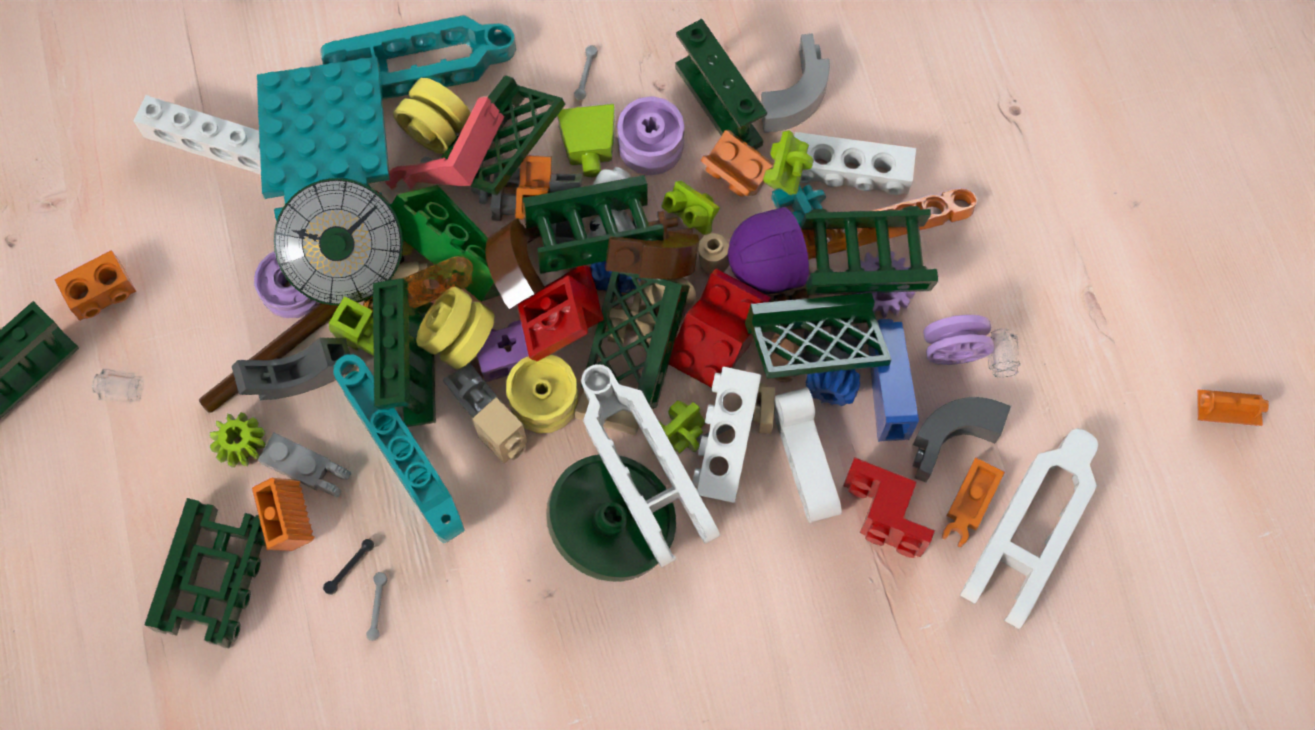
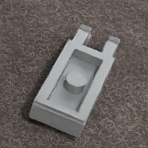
[258,432,351,497]

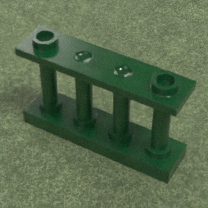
[675,19,767,150]
[522,175,664,274]
[801,206,938,295]
[373,278,436,427]
[0,301,79,419]

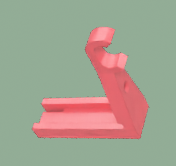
[385,97,504,190]

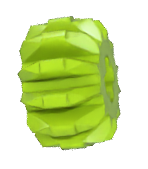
[209,412,266,468]

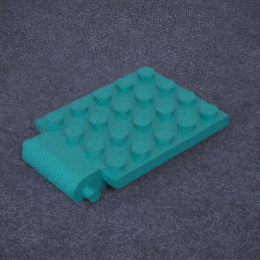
[257,57,390,221]

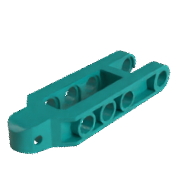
[320,15,516,100]
[333,355,465,543]

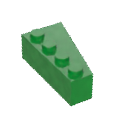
[391,185,500,302]

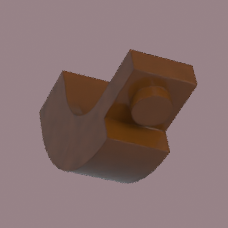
[486,218,545,309]
[605,231,700,279]

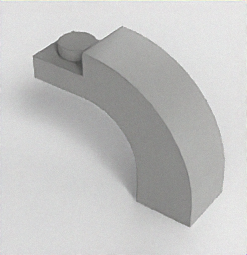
[761,33,830,133]

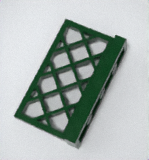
[440,75,566,196]
[581,271,690,409]
[745,293,892,378]

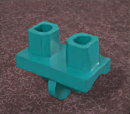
[771,184,826,228]

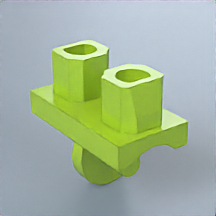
[763,130,814,195]
[661,181,720,235]
[658,400,706,454]

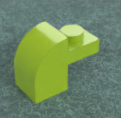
[329,296,374,356]

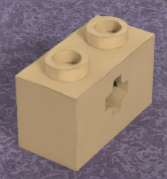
[472,397,528,464]

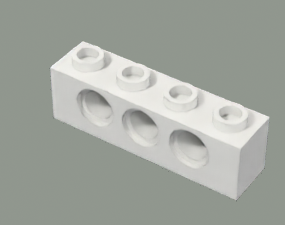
[794,132,916,195]
[692,367,761,503]

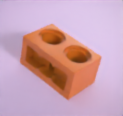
[54,250,136,321]

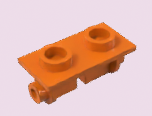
[1197,389,1269,426]

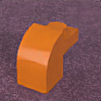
[515,155,552,220]

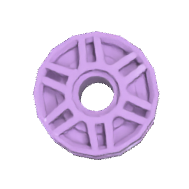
[254,251,320,318]
[923,315,995,365]

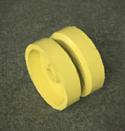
[393,78,471,154]
[416,287,495,369]
[506,355,578,433]

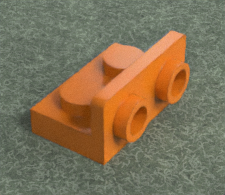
[700,130,774,197]

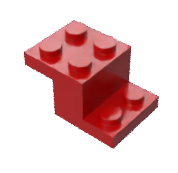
[518,265,604,362]
[669,269,771,388]
[843,457,935,558]

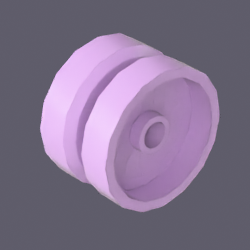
[617,96,685,175]

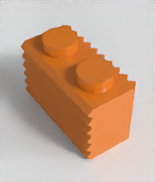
[252,478,315,551]

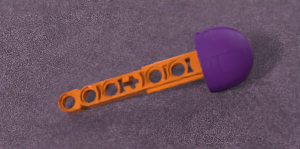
[728,188,977,294]

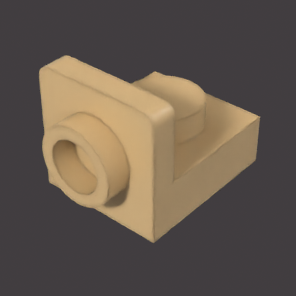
[741,383,775,434]

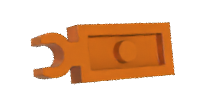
[942,457,1005,548]

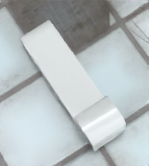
[774,387,842,523]

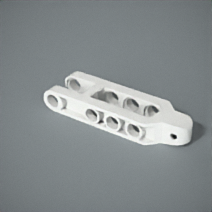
[581,364,720,567]
[960,428,1098,629]

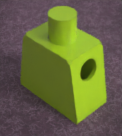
[557,104,615,177]

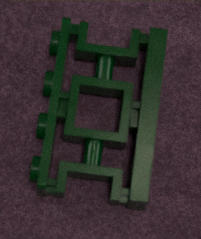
[144,498,266,649]

